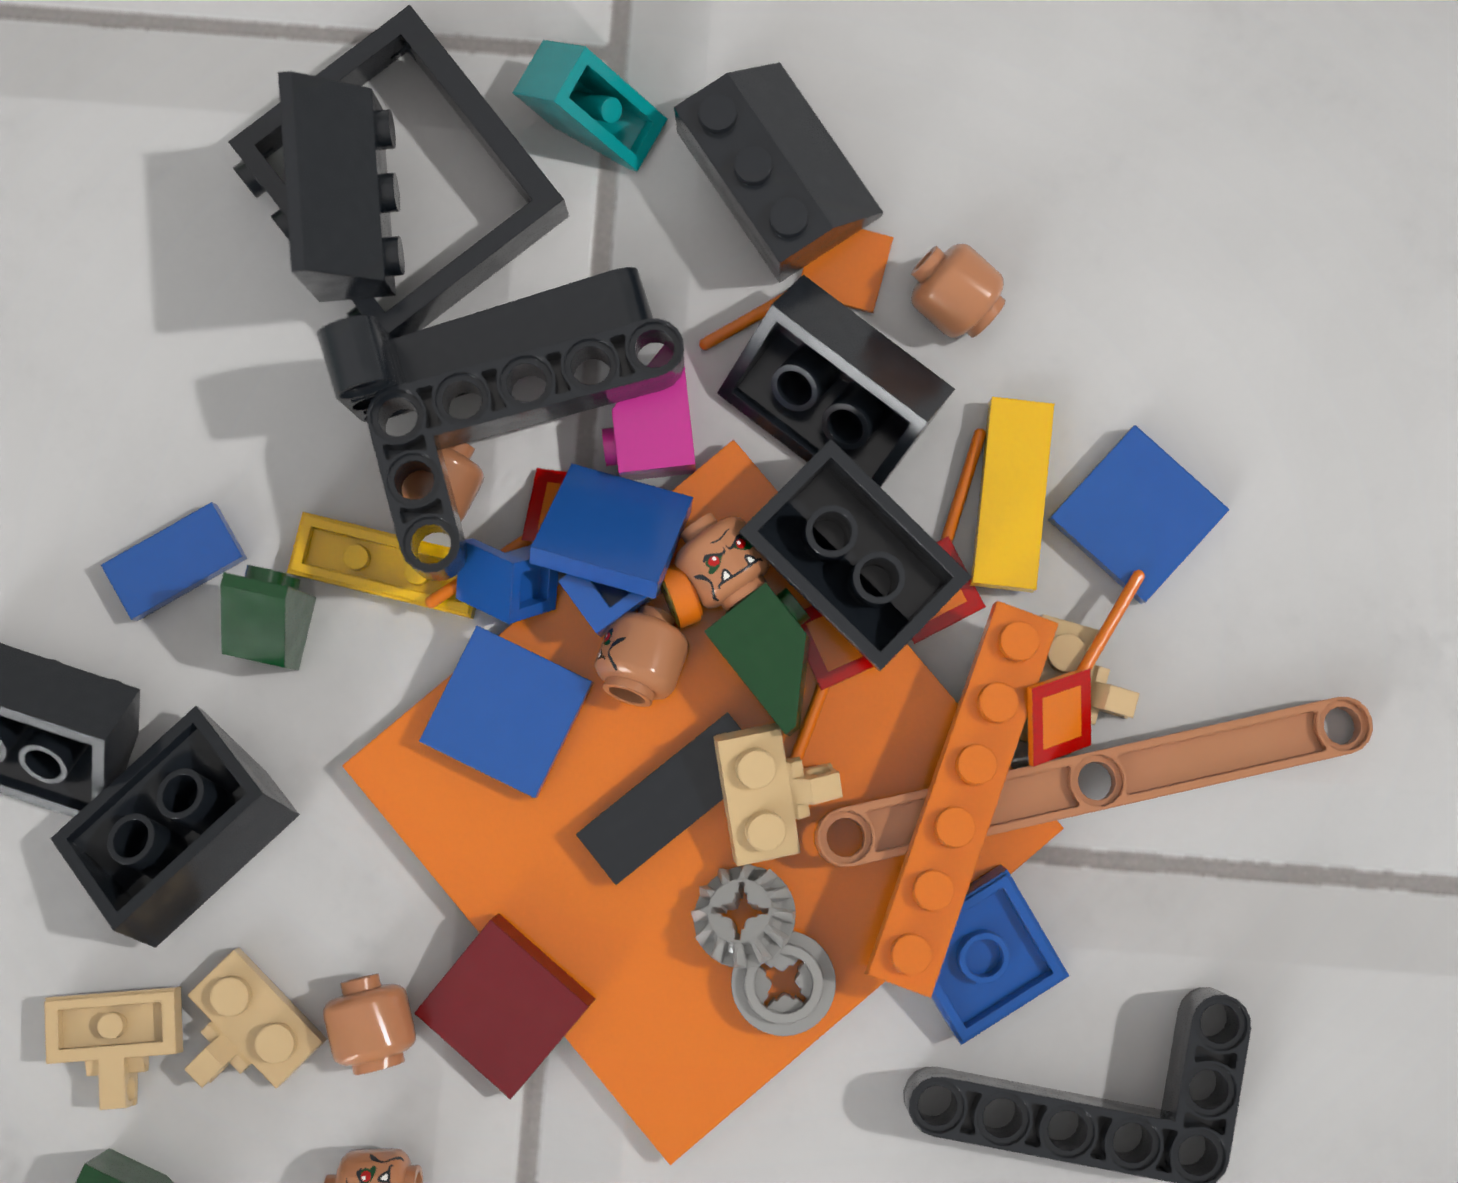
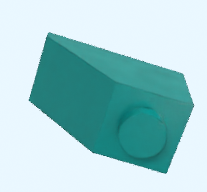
[512,40,668,171]

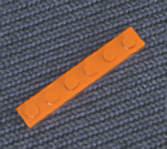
[865,601,1059,998]

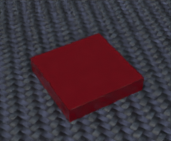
[414,913,596,1100]

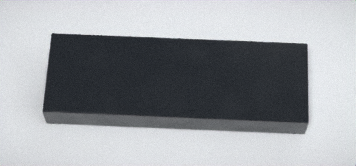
[576,712,742,885]

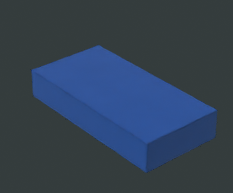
[101,502,248,621]

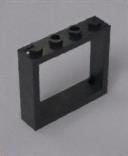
[228,5,569,339]

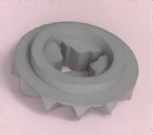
[691,864,796,968]
[731,930,836,1036]

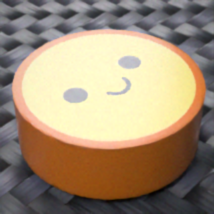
[661,563,703,629]

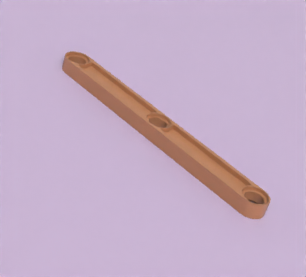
[814,697,1373,867]

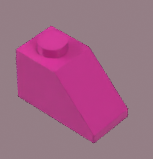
[602,345,696,480]

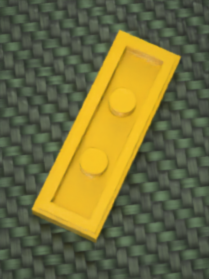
[970,397,1055,593]
[287,512,476,619]

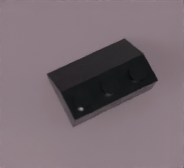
[674,62,883,283]
[278,71,405,302]
[717,275,955,487]
[738,439,972,671]
[0,642,140,817]
[50,706,300,948]

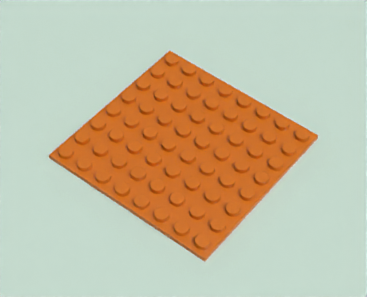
[342,439,1064,1165]

